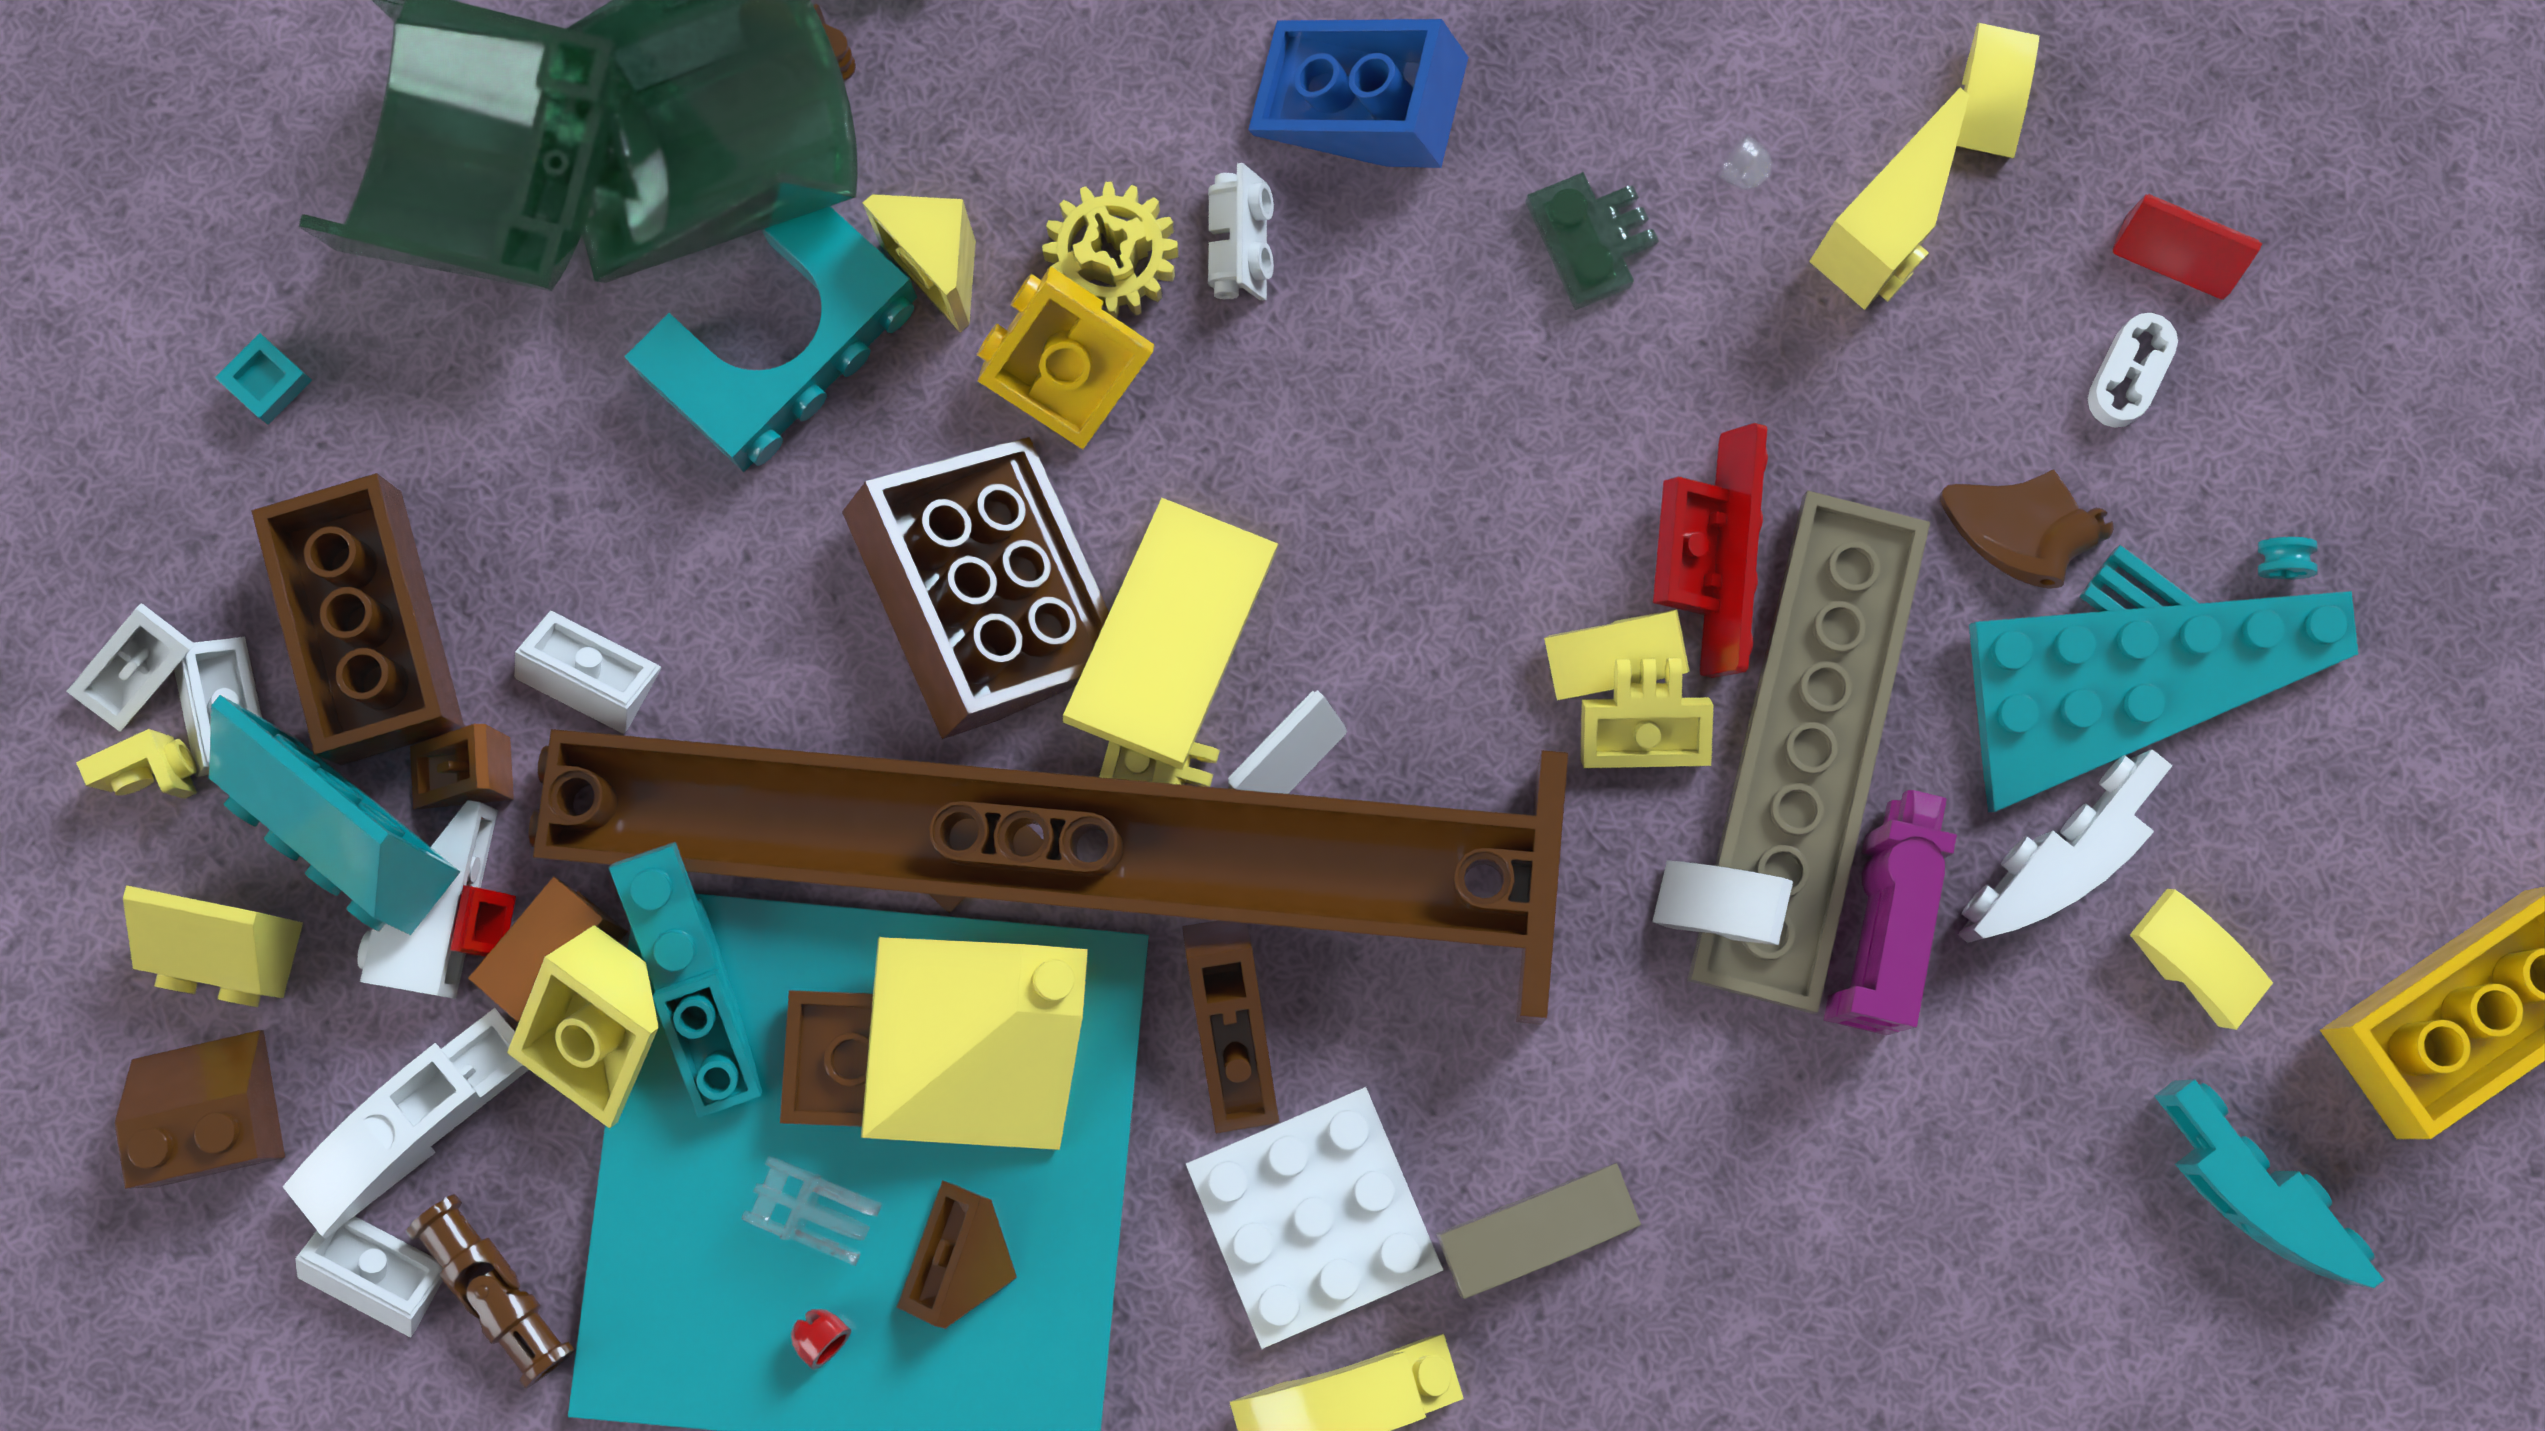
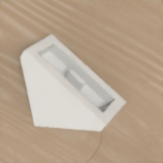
[66,603,195,732]

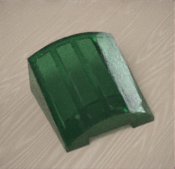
[298,0,616,291]
[532,0,858,283]

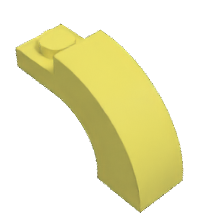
[1230,1334,1464,1431]

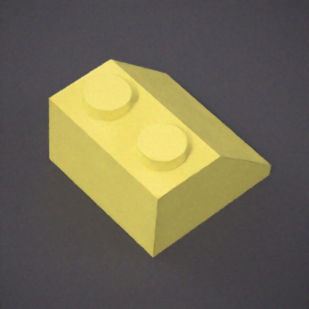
[123,885,303,1007]
[507,925,659,1128]

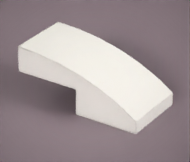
[1652,860,1793,945]

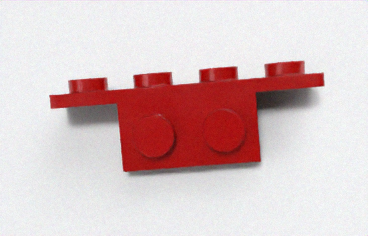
[1653,423,1768,678]

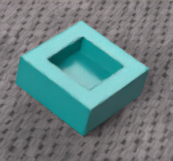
[215,333,312,425]

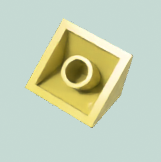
[862,194,976,332]

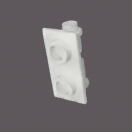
[1208,163,1274,300]

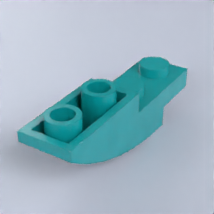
[609,842,762,1118]
[2154,1079,2384,1288]

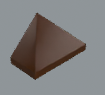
[897,1180,1017,1329]

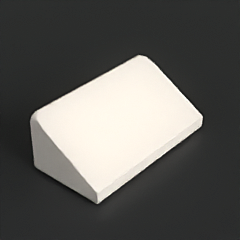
[514,611,661,734]
[174,637,262,777]
[1228,690,1347,794]
[295,1216,443,1337]

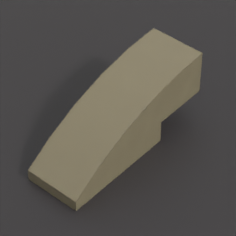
[1436,1163,1641,1299]

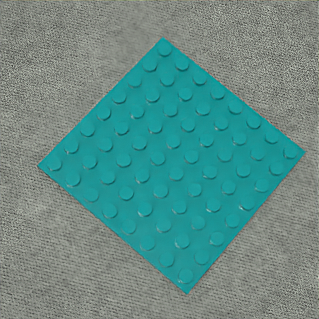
[568,894,1149,1431]

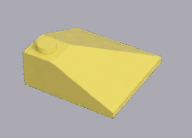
[861,937,1088,1150]

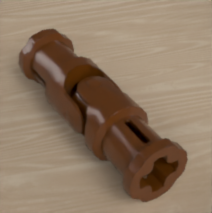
[406,1194,575,1389]

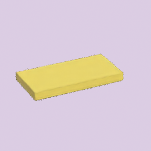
[1063,498,1278,770]

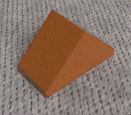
[410,723,514,809]

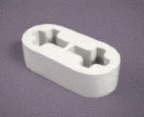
[2088,313,2178,428]

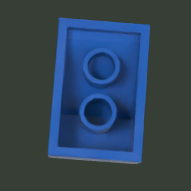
[1248,19,1469,168]

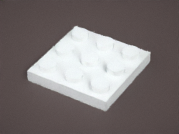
[1186,1087,1443,1349]

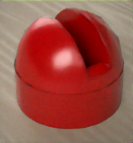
[791,1309,851,1370]

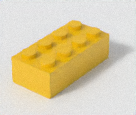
[2320,887,2545,1139]

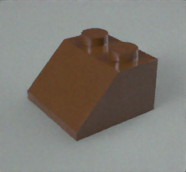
[114,1030,285,1189]

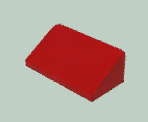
[2113,194,2262,300]

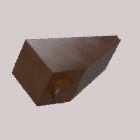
[1182,920,1280,1134]

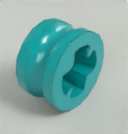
[2258,537,2318,580]

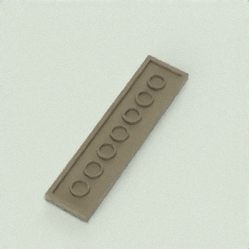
[1687,491,1930,1014]

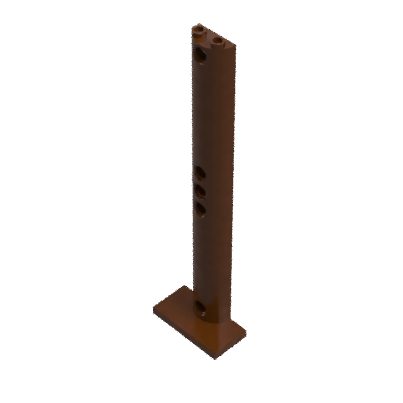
[529,729,1568,1025]

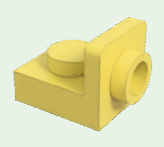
[76,729,197,799]

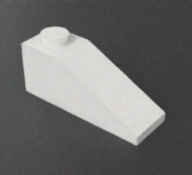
[358,800,498,999]

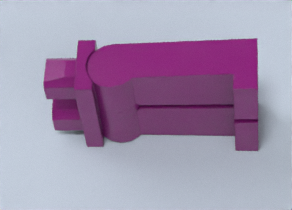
[1823,790,1957,1035]

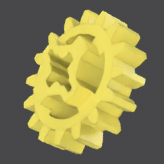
[1042,182,1178,319]

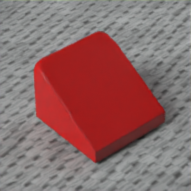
[450,885,516,957]

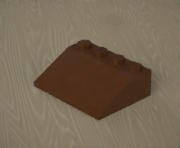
[842,437,1109,740]

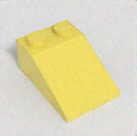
[1809,87,1970,310]

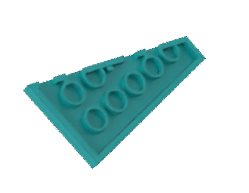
[1969,591,2359,813]

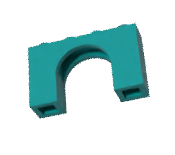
[624,181,917,472]

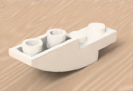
[1958,749,2172,943]
[283,1008,529,1239]

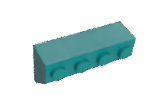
[209,695,460,935]

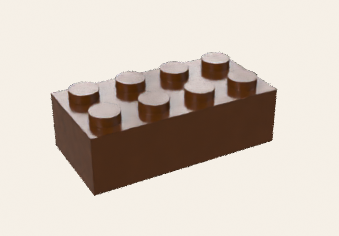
[251,473,465,765]

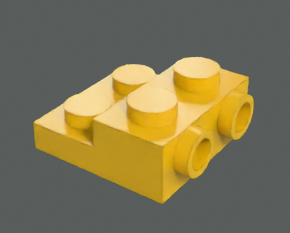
[977,266,1154,450]

